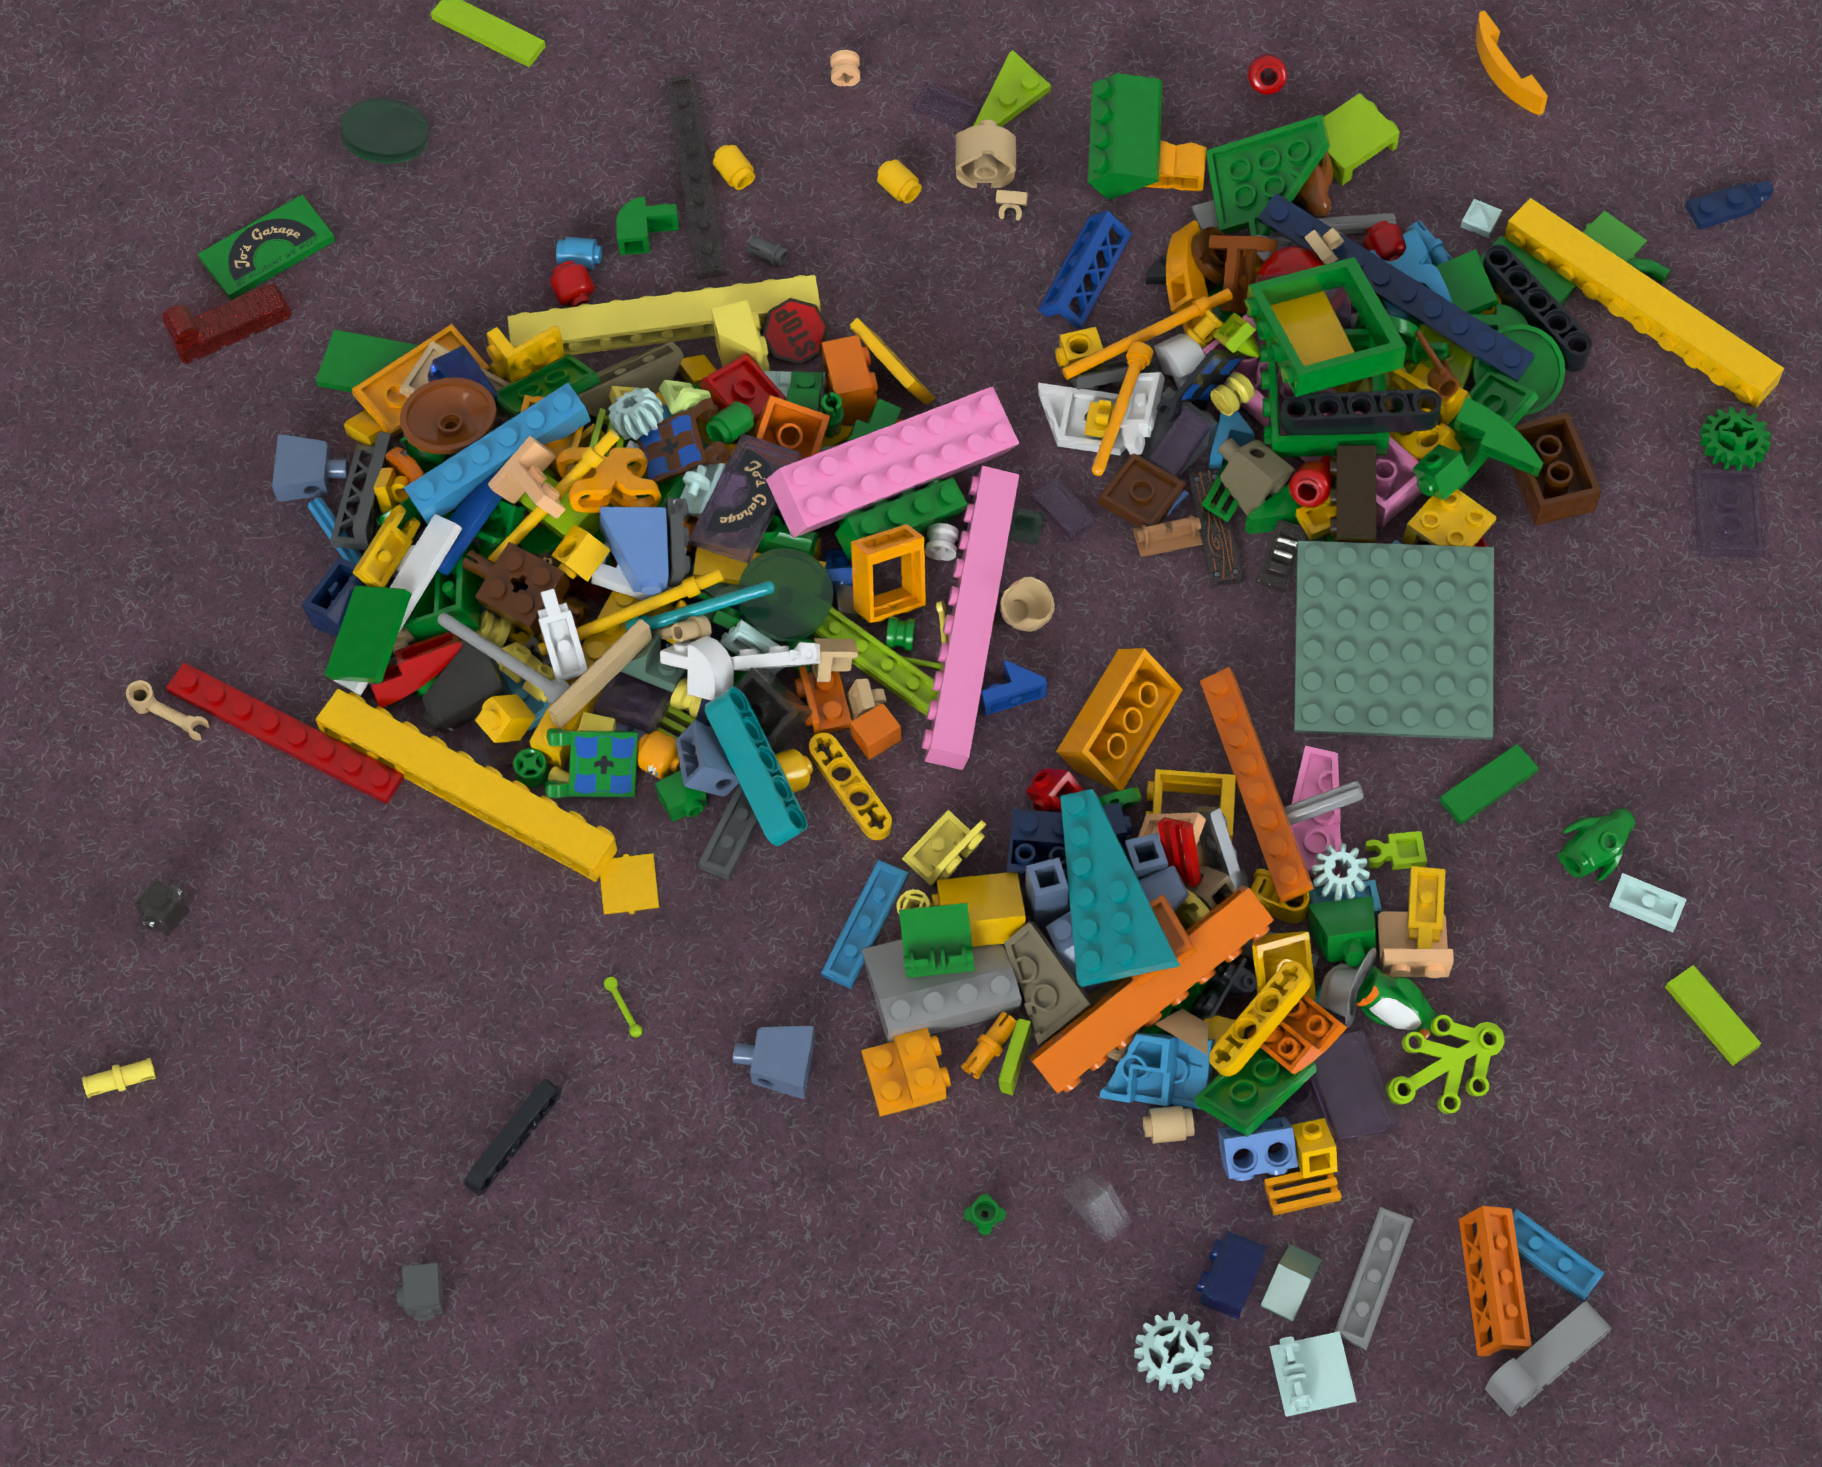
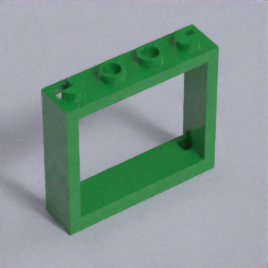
[1244,257,1406,397]
[1260,329,1389,457]

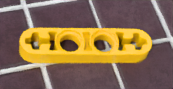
[809,733,892,840]
[1209,961,1312,1077]

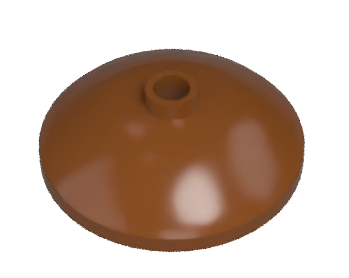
[400,377,497,455]

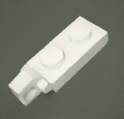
[1120,372,1165,455]
[537,589,588,681]
[730,642,821,671]

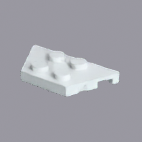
[1038,383,1126,455]

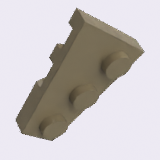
[1004,922,1094,1046]

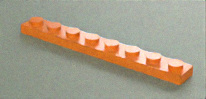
[1200,667,1314,903]

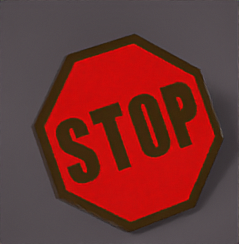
[762,298,829,364]

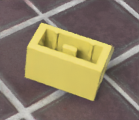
[711,300,770,371]

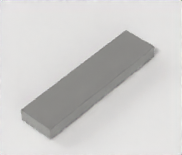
[1334,1207,1414,1350]

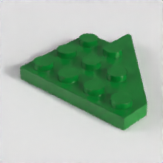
[1206,114,1330,236]

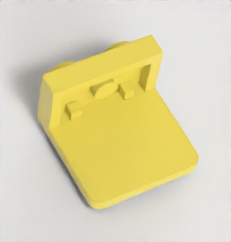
[902,810,987,886]

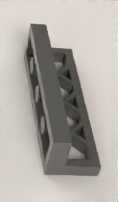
[330,432,394,550]

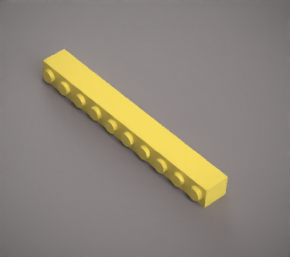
[507,275,821,355]

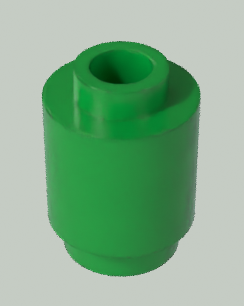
[706,401,754,444]

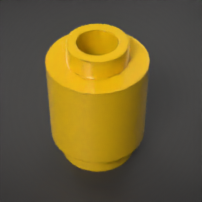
[713,145,755,190]
[877,159,922,204]

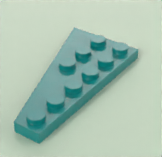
[1060,789,1181,987]

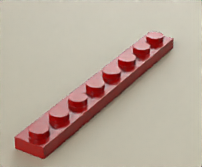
[166,663,405,804]

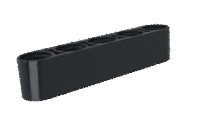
[1483,244,1592,372]
[1281,389,1442,435]

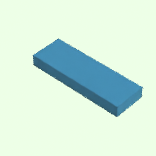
[1513,1208,1604,1303]

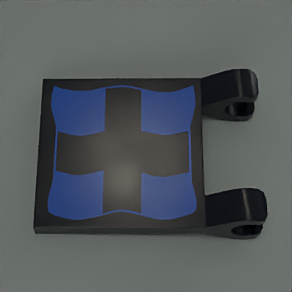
[1156,350,1246,422]

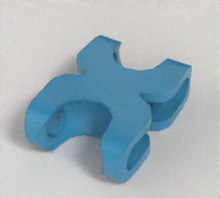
[1370,228,1452,322]

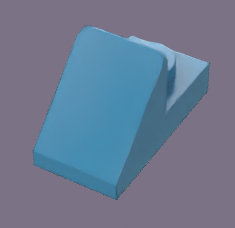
[1209,411,1255,470]

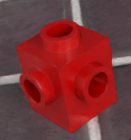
[1025,768,1084,813]

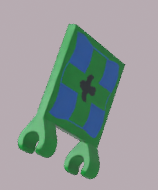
[544,728,638,798]

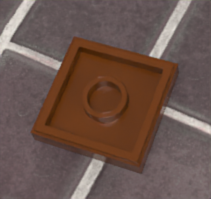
[1098,453,1186,529]

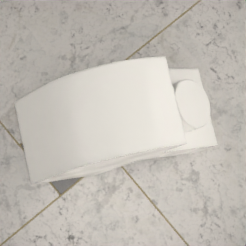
[1154,334,1205,390]
[660,636,734,700]

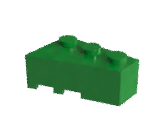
[404,541,482,642]

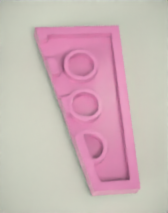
[1291,746,1343,878]

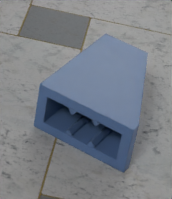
[599,507,669,595]

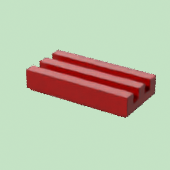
[1158,817,1201,888]

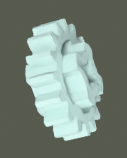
[1134,1312,1213,1393]

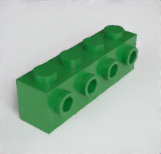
[835,477,968,562]

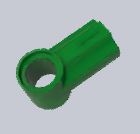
[753,513,818,560]

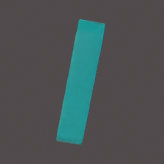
[705,687,808,847]

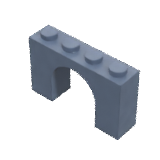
[1025,832,1168,927]

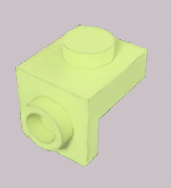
[659,380,711,415]

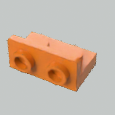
[794,666,852,735]

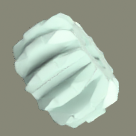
[608,387,664,440]
[1311,843,1370,901]

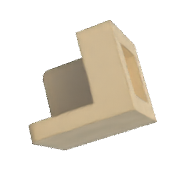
[811,638,858,682]

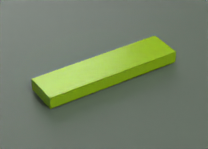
[431,0,546,67]

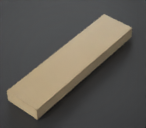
[548,619,653,729]

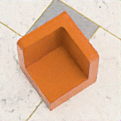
[850,703,902,760]

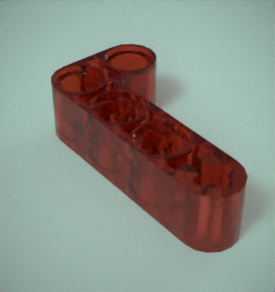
[162,284,292,364]

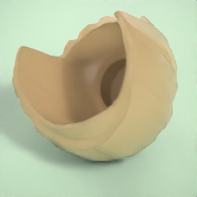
[1000,577,1055,632]

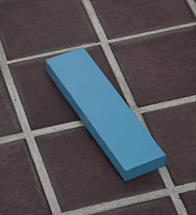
[821,860,909,989]

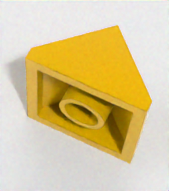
[1252,931,1316,1012]

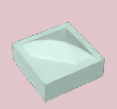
[1461,199,1502,239]

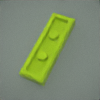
[1665,965,1761,1066]

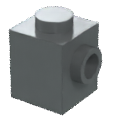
[397,1263,444,1321]

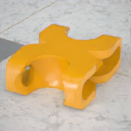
[556,447,661,513]

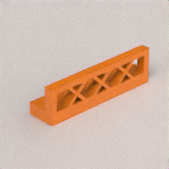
[1459,1206,1532,1357]

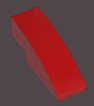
[370,631,462,708]

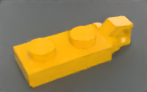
[1407,866,1446,949]

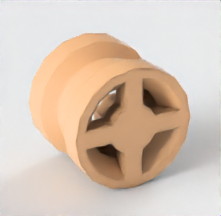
[830,50,860,86]

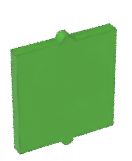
[1582,211,1647,262]

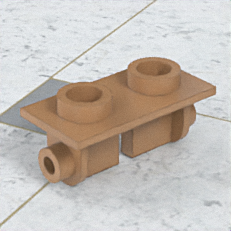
[1132,515,1203,558]

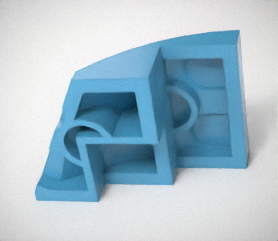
[1099,1033,1215,1109]

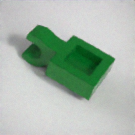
[697,591,747,629]

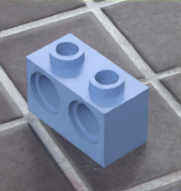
[1217,1116,1298,1181]

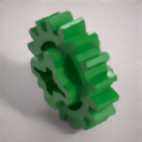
[1699,407,1771,471]

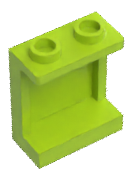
[1320,93,1400,185]

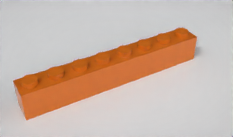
[1028,885,1274,1094]

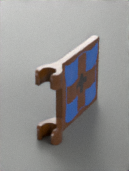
[637,398,730,485]

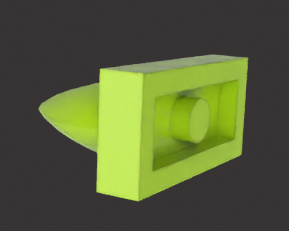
[1212,313,1260,358]

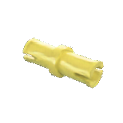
[82,1058,156,1098]

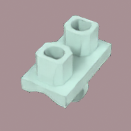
[680,463,728,520]

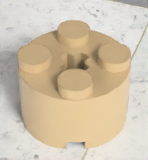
[955,120,1016,188]

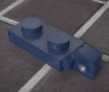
[1685,180,1774,230]

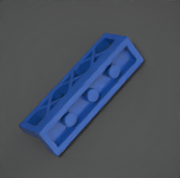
[1038,210,1132,328]

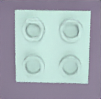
[1269,1331,1357,1417]

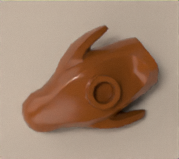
[1294,151,1334,218]

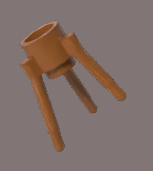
[1415,330,1460,399]

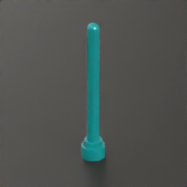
[625,581,775,634]

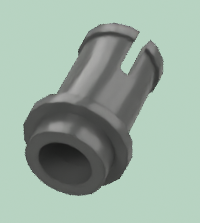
[747,235,789,267]

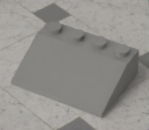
[862,939,1022,1043]

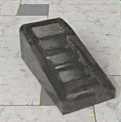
[1256,520,1307,593]

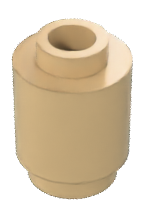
[1142,1105,1194,1144]

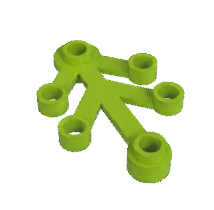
[1385,1015,1504,1114]

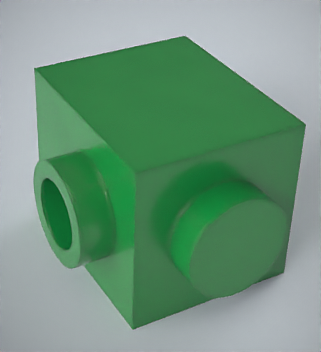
[1413,444,1470,500]
[655,770,708,822]

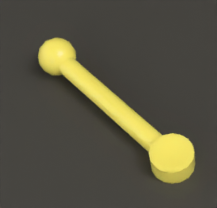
[936,601,947,643]

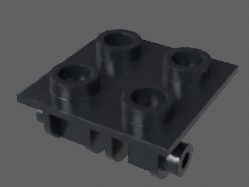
[1191,957,1257,1020]

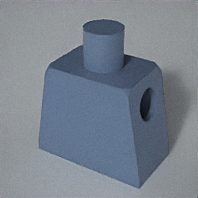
[272,434,349,501]
[675,720,739,797]
[733,1026,815,1099]

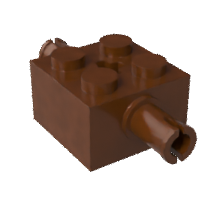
[462,542,584,638]

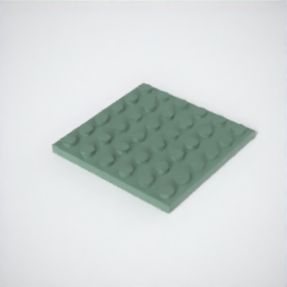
[1294,541,1494,740]

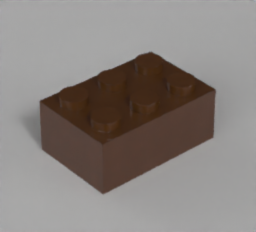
[1511,412,1601,526]

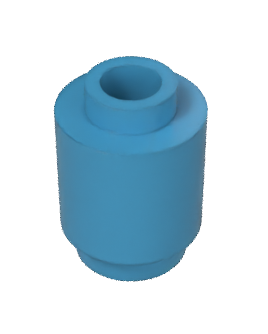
[556,237,602,270]

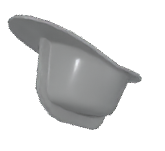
[1319,948,1377,1027]

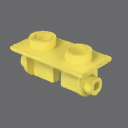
[496,642,555,703]

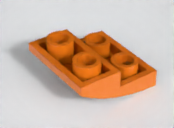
[1247,994,1347,1075]

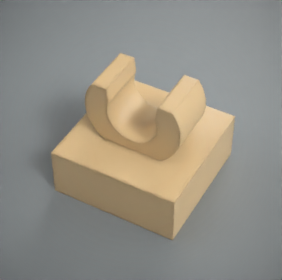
[996,190,1028,221]
[1304,228,1344,264]
[846,679,887,721]

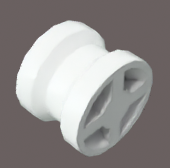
[925,523,959,561]

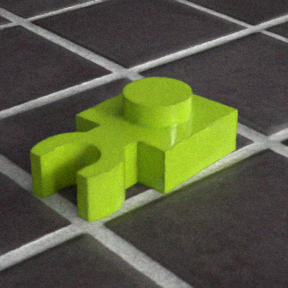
[1365,831,1427,870]

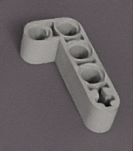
[1485,1301,1612,1417]

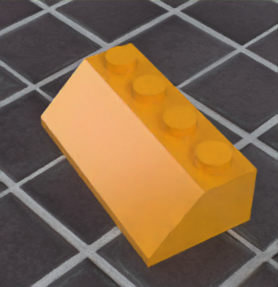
[1056,648,1183,791]

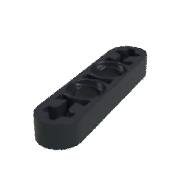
[464,1079,562,1196]

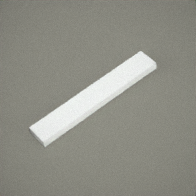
[333,514,462,696]

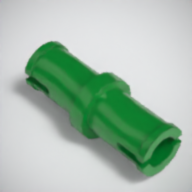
[819,392,844,437]

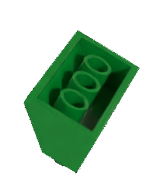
[1088,73,1162,199]

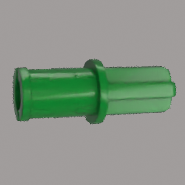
[1404,339,1449,365]

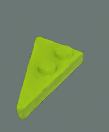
[973,50,1051,127]

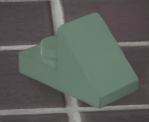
[620,635,687,692]

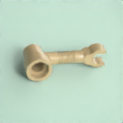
[651,615,711,642]
[126,680,209,740]

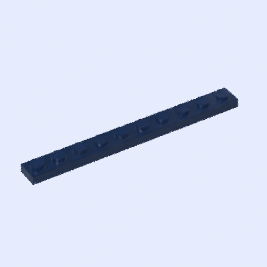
[1258,193,1535,383]

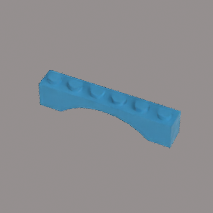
[404,383,591,525]

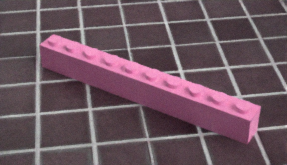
[921,466,1019,770]

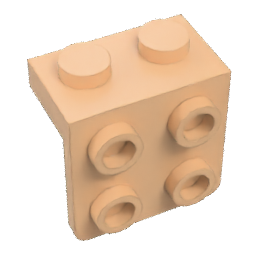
[1377,911,1454,978]

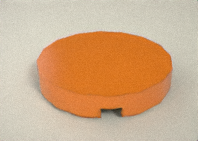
[385,447,425,491]

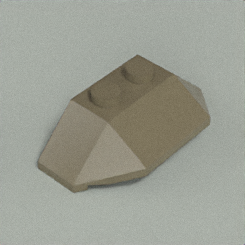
[577,341,684,417]

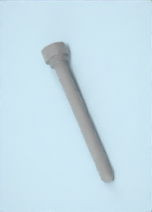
[438,613,571,704]

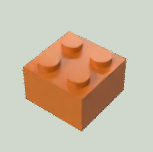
[822,335,878,426]

